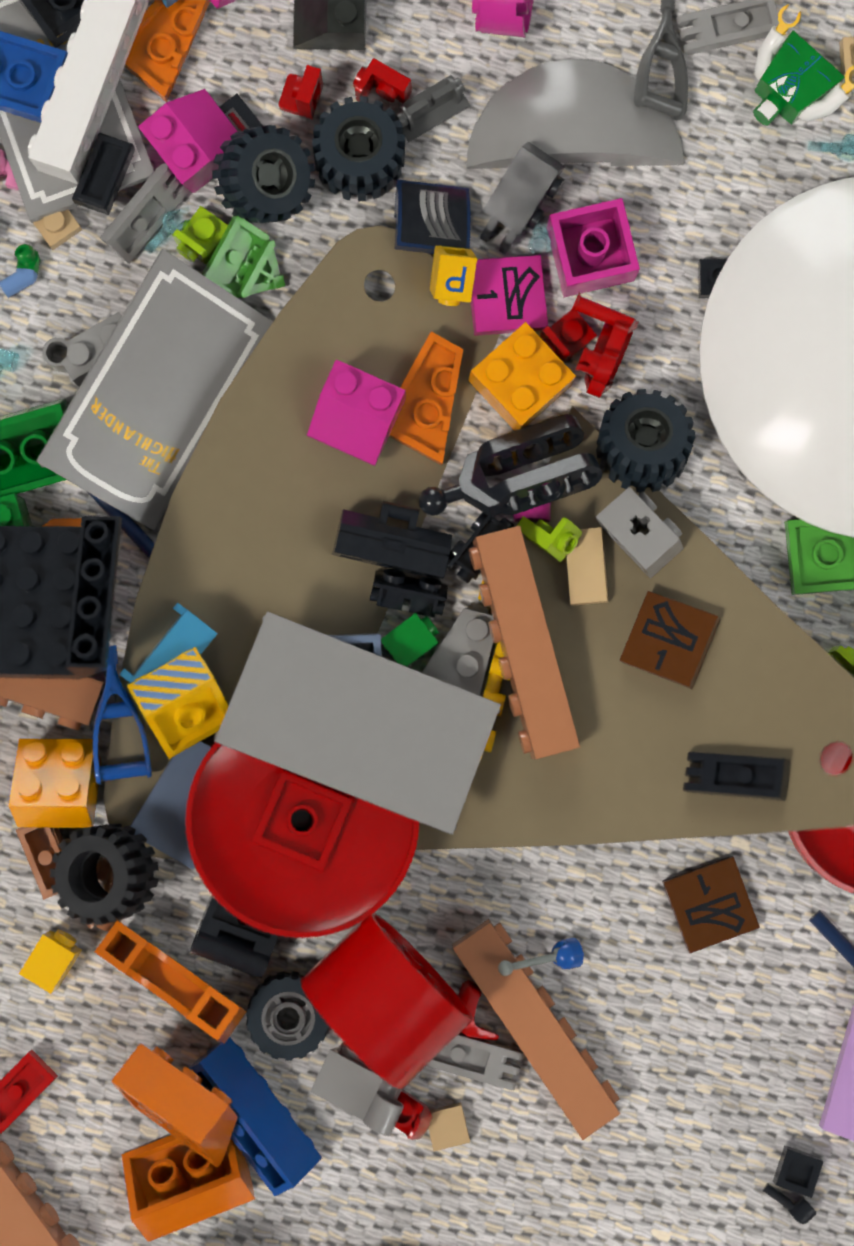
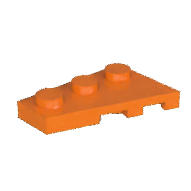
[124,0,210,102]
[389,331,463,466]

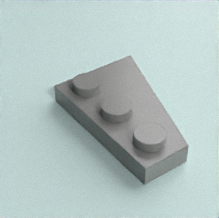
[422,608,494,696]

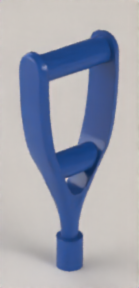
[93,645,152,784]

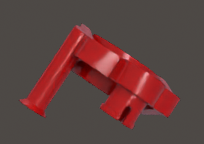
[571,292,639,398]

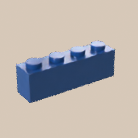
[189,1037,322,1196]

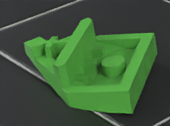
[202,216,285,298]

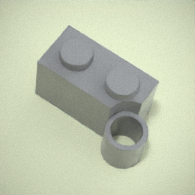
[42,312,122,387]
[310,1044,404,1136]

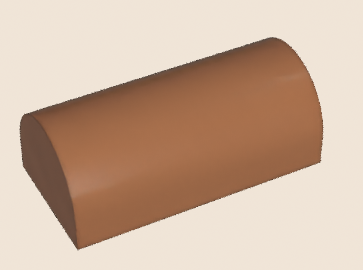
[16,827,64,900]

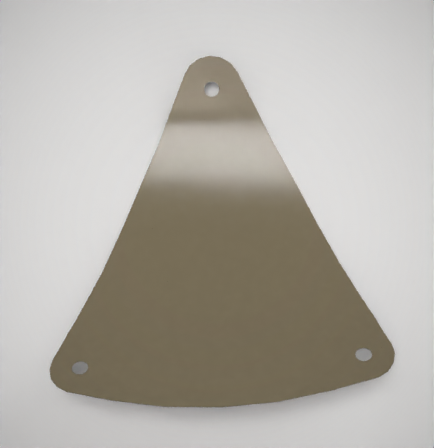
[103,225,854,859]

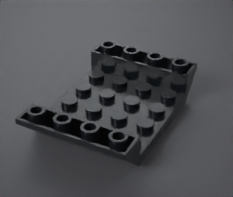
[0,516,122,679]

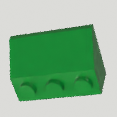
[0,398,68,497]

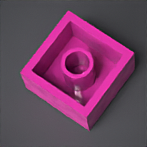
[547,198,640,298]

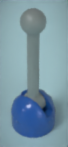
[498,937,584,976]

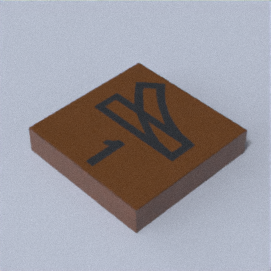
[619,591,720,689]
[662,856,760,953]

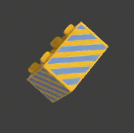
[127,647,229,759]

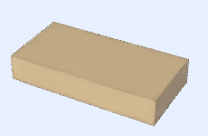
[566,527,609,606]

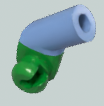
[0,244,41,298]

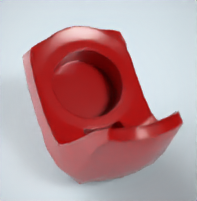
[458,980,499,1040]
[395,1089,433,1140]

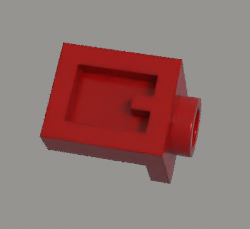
[353,58,412,103]
[278,65,324,120]
[540,310,597,363]

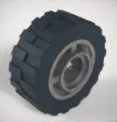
[246,971,329,1061]

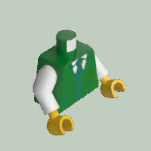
[753,4,854,126]

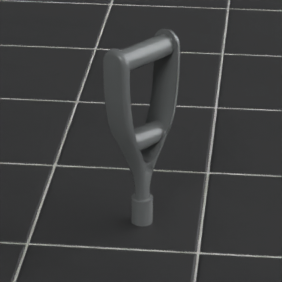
[634,0,688,120]

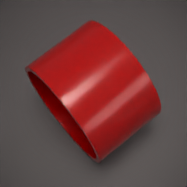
[300,913,473,1090]

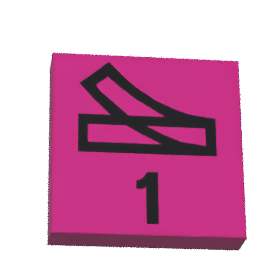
[471,255,548,336]

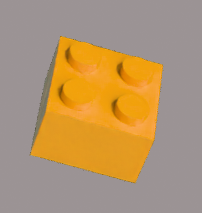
[469,322,576,431]
[8,739,101,828]

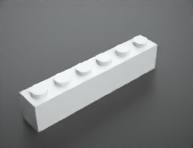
[28,0,149,184]

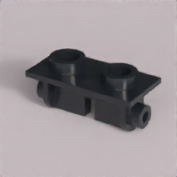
[448,512,514,583]
[369,569,448,618]

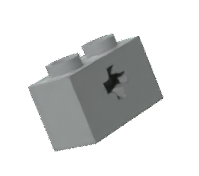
[596,487,684,579]

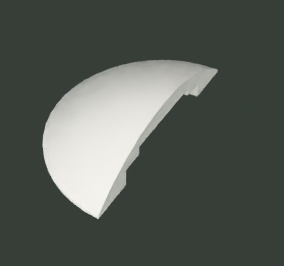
[699,177,854,538]

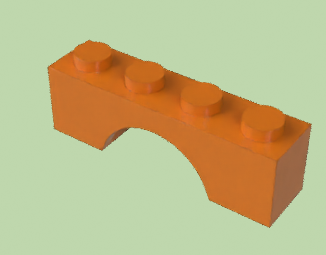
[94,921,247,1044]

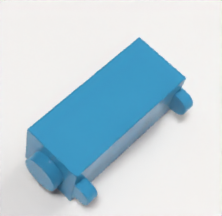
[120,602,218,683]

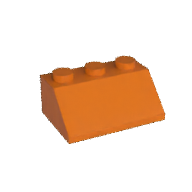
[111,1043,238,1168]
[122,1135,255,1242]

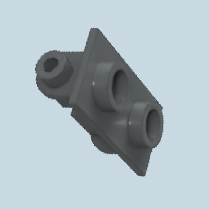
[392,74,470,143]

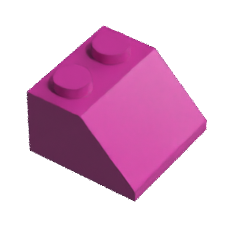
[138,89,238,193]
[307,359,406,466]

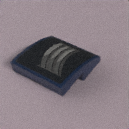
[394,180,471,254]

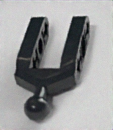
[419,414,603,516]

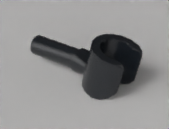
[762,1183,817,1224]

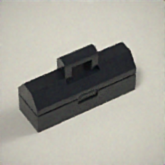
[332,500,452,580]

